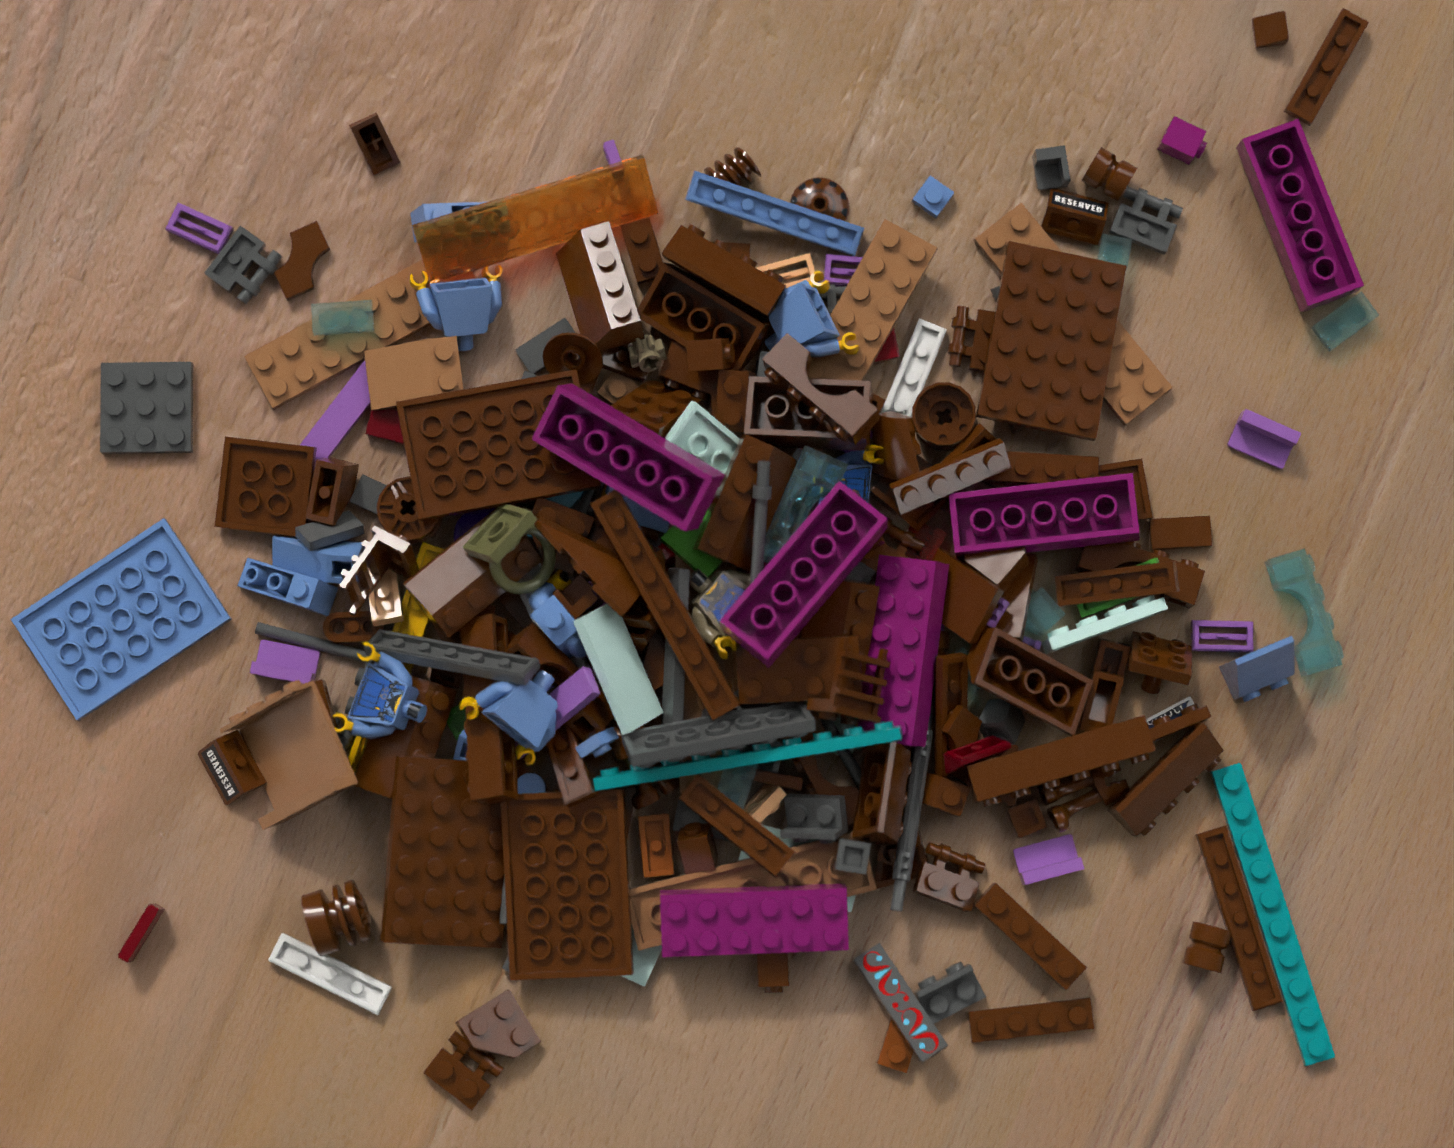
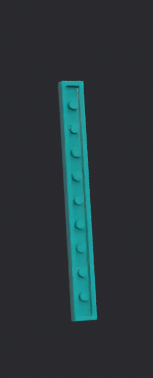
[593,721,902,791]
[1210,763,1335,1066]

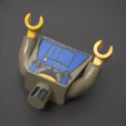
[689,568,751,659]

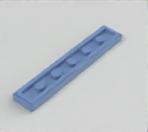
[685,171,864,256]

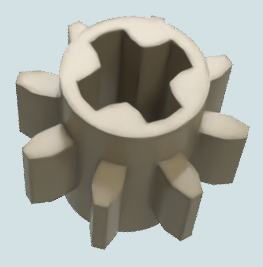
[627,334,666,372]

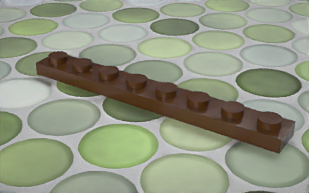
[591,490,740,720]

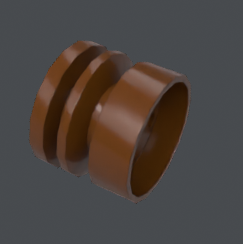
[912,382,976,451]
[376,476,445,546]
[301,880,372,957]

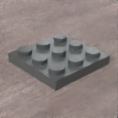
[100,362,193,454]

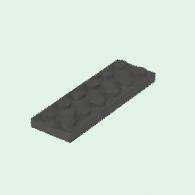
[621,701,816,768]

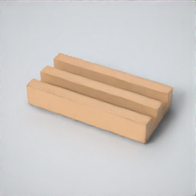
[757,253,818,288]

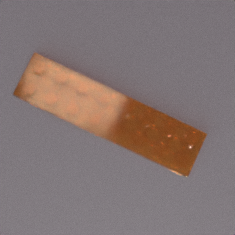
[412,155,658,283]

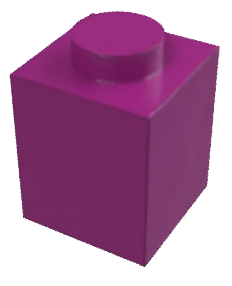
[1157,116,1207,165]

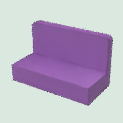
[1227,409,1301,469]
[250,640,320,684]
[1013,834,1084,885]

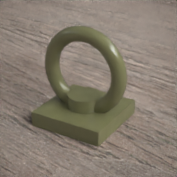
[462,504,556,594]

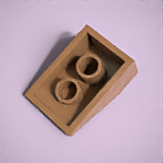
[364,336,464,411]

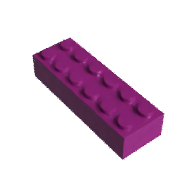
[1236,119,1364,313]
[532,384,726,532]
[949,473,1140,560]
[719,481,888,668]
[858,555,949,747]
[660,883,849,957]

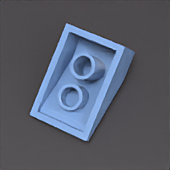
[1219,636,1295,702]

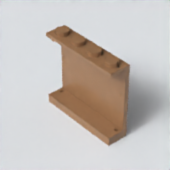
[220,680,358,830]

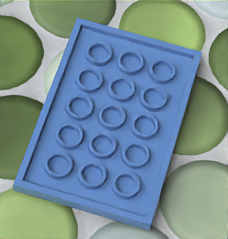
[11,518,232,721]

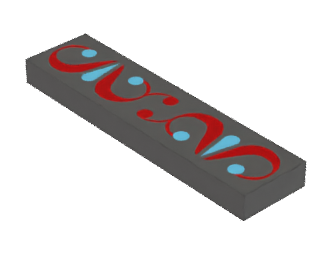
[854,943,948,1063]

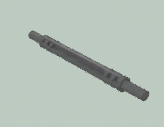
[890,700,935,912]

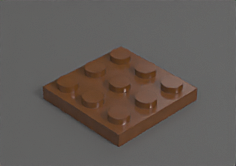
[214,436,317,536]

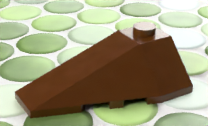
[534,516,641,617]

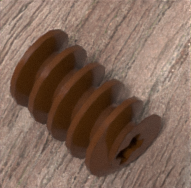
[704,147,761,210]

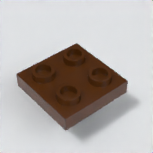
[1129,631,1192,694]

